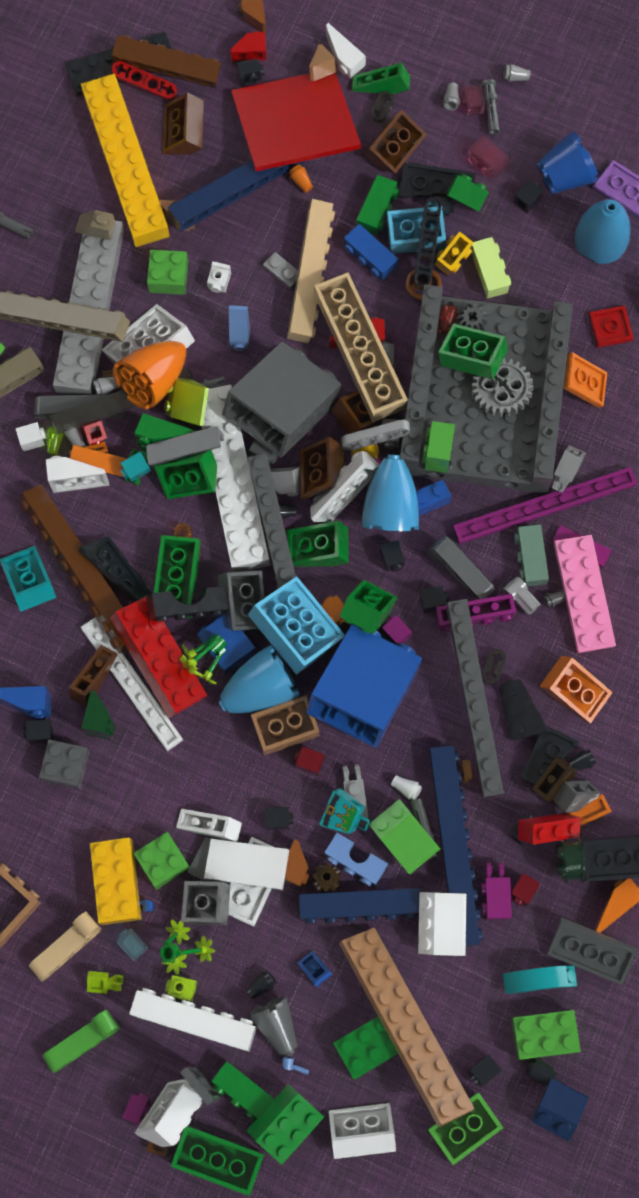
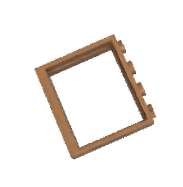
[0,862,41,948]

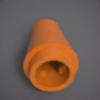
[289,164,313,193]

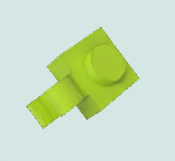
[87,971,123,994]

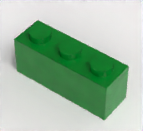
[357,175,399,236]
[211,1061,274,1121]

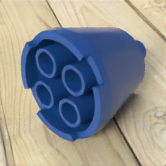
[535,131,598,194]

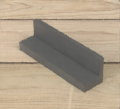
[146,426,224,466]

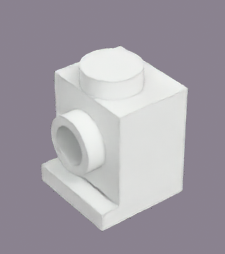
[207,262,231,293]

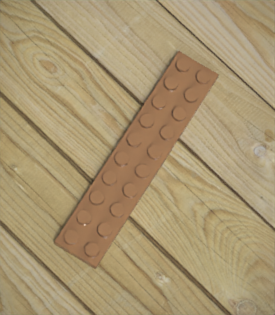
[339,927,474,1128]

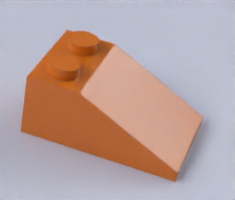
[539,656,613,723]

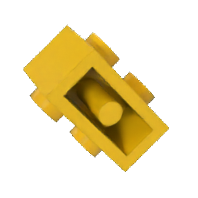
[434,231,474,276]

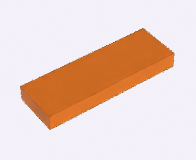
[70,445,127,477]

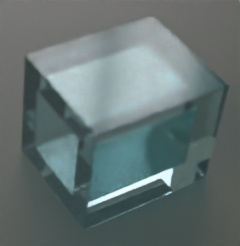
[116,928,149,961]

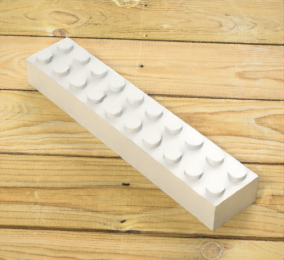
[202,384,270,572]

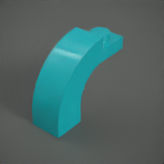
[503,966,577,994]

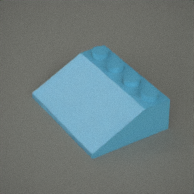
[248,576,345,675]

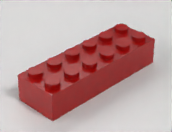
[110,596,207,719]

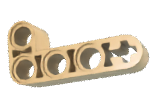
[28,912,102,982]

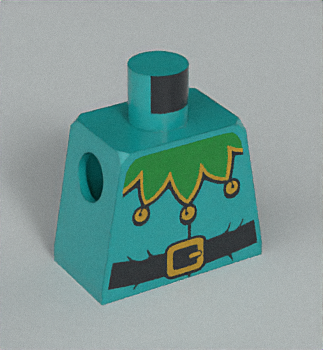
[319,788,370,834]

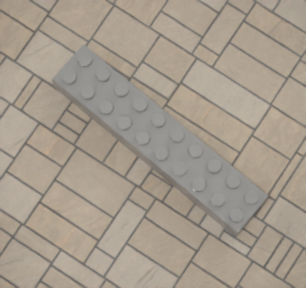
[53,221,124,395]

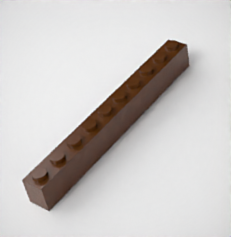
[19,484,128,654]

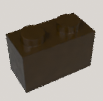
[532,757,578,802]

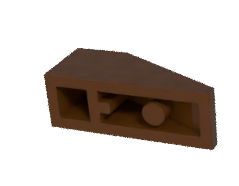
[69,645,118,708]

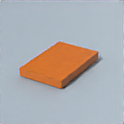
[563,352,607,408]

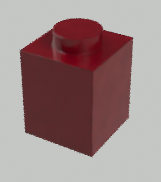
[293,746,325,776]
[511,873,540,907]

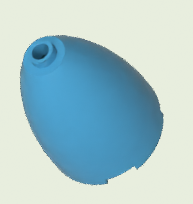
[574,199,631,264]
[361,455,419,531]
[219,644,301,713]

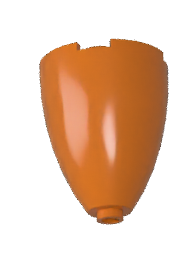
[113,341,186,410]

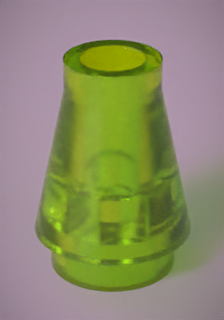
[46,427,64,455]

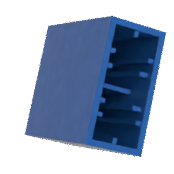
[306,624,422,749]

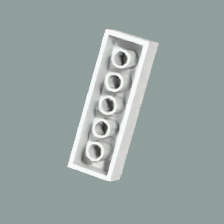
[129,988,257,1052]

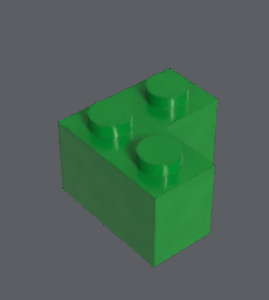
[446,173,489,212]

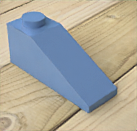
[229,305,250,351]

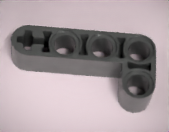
[426,536,495,600]

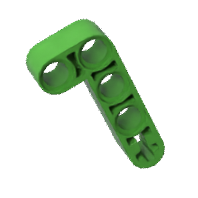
[42,1010,120,1074]

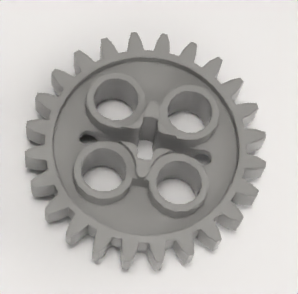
[472,358,533,417]

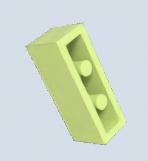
[471,237,511,299]

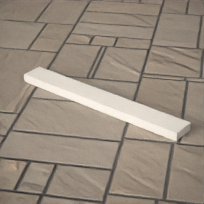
[81,618,183,752]

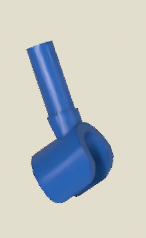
[139,900,154,912]

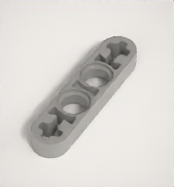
[341,420,410,450]

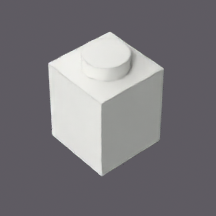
[16,422,46,452]

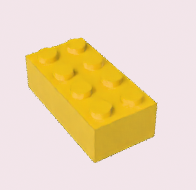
[90,838,142,925]

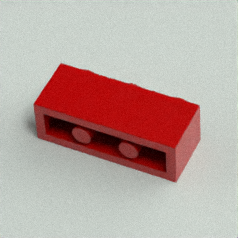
[518,813,580,845]

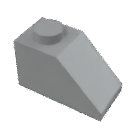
[270,467,301,496]

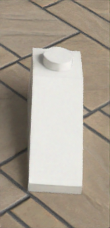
[326,23,366,79]
[176,809,242,842]

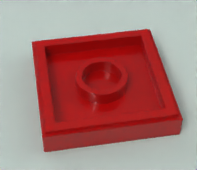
[588,305,634,348]

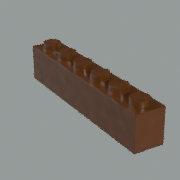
[112,35,221,88]

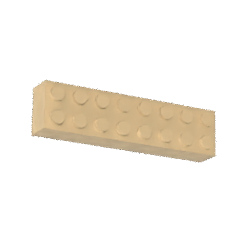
[314,273,408,422]

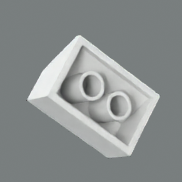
[418,892,466,956]
[135,1079,202,1147]
[329,1103,396,1159]

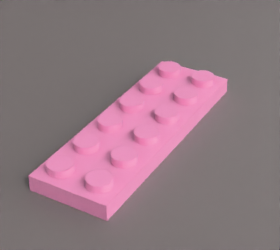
[553,535,616,654]

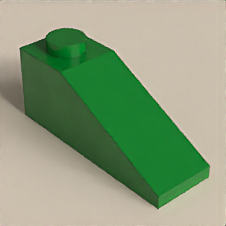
[352,63,410,94]

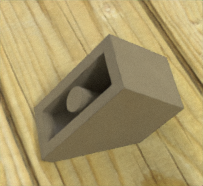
[75,210,116,240]

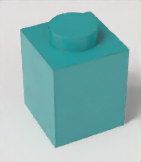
[120,452,151,482]

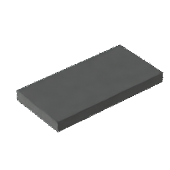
[547,917,638,986]
[180,1066,221,1106]

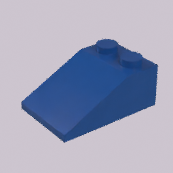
[0,686,51,720]

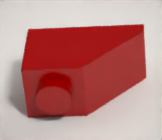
[231,31,267,62]

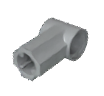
[502,577,541,616]

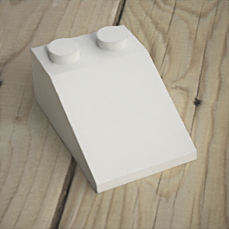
[46,456,110,493]

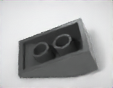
[218,571,265,631]

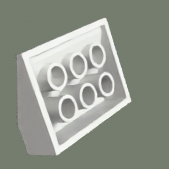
[102,304,195,364]
[310,451,379,522]

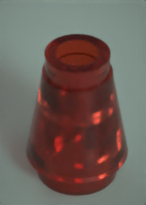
[439,305,458,334]

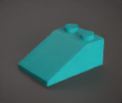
[0,546,56,612]

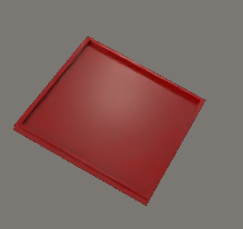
[231,72,361,171]

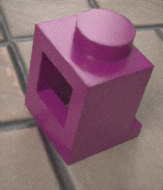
[122,1092,151,1125]

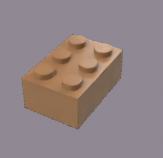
[251,695,320,756]

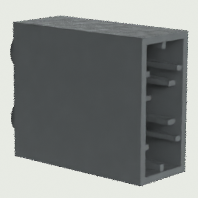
[222,341,341,458]

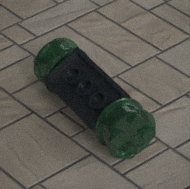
[555,834,639,884]

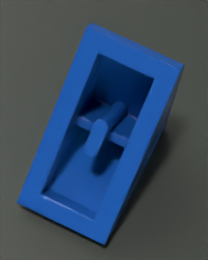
[297,950,332,988]

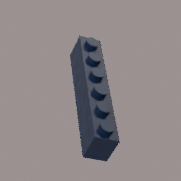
[299,888,420,924]

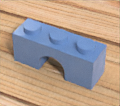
[324,833,388,887]

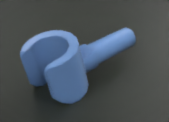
[282,1056,309,1075]

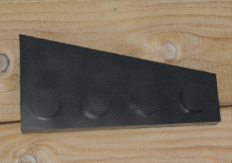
[399,162,476,199]
[78,536,151,603]

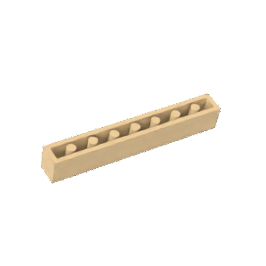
[287,199,335,343]

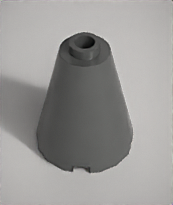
[249,996,297,1057]

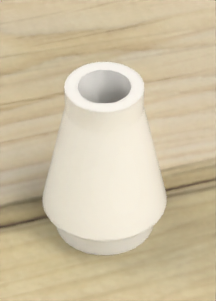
[391,775,422,800]

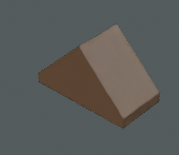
[309,44,336,81]

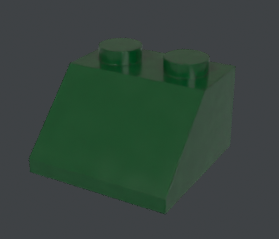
[82,690,116,740]

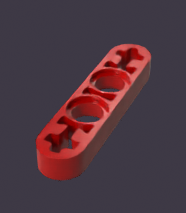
[112,61,177,101]

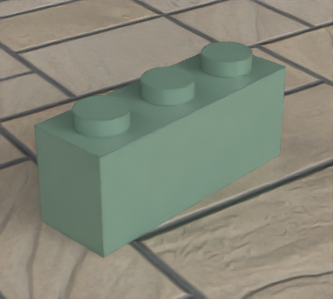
[514,525,549,587]

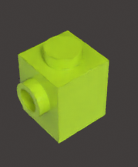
[165,975,197,1002]

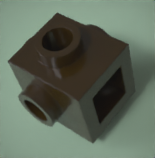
[312,863,341,893]

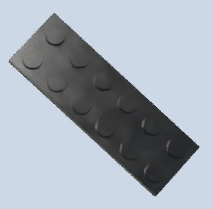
[65,32,172,96]

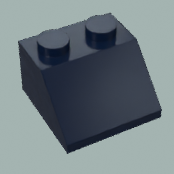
[531,1077,589,1141]

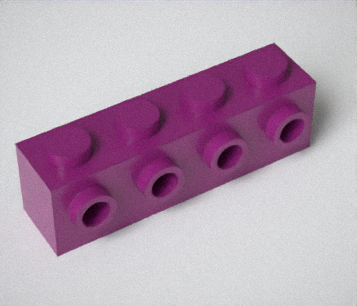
[435,594,516,632]

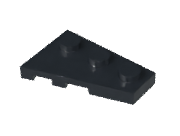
[501,679,550,741]
[519,727,580,785]

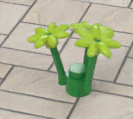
[180,633,227,685]
[160,920,215,975]

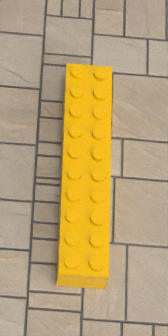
[81,74,170,247]

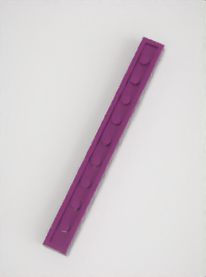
[453,467,637,545]

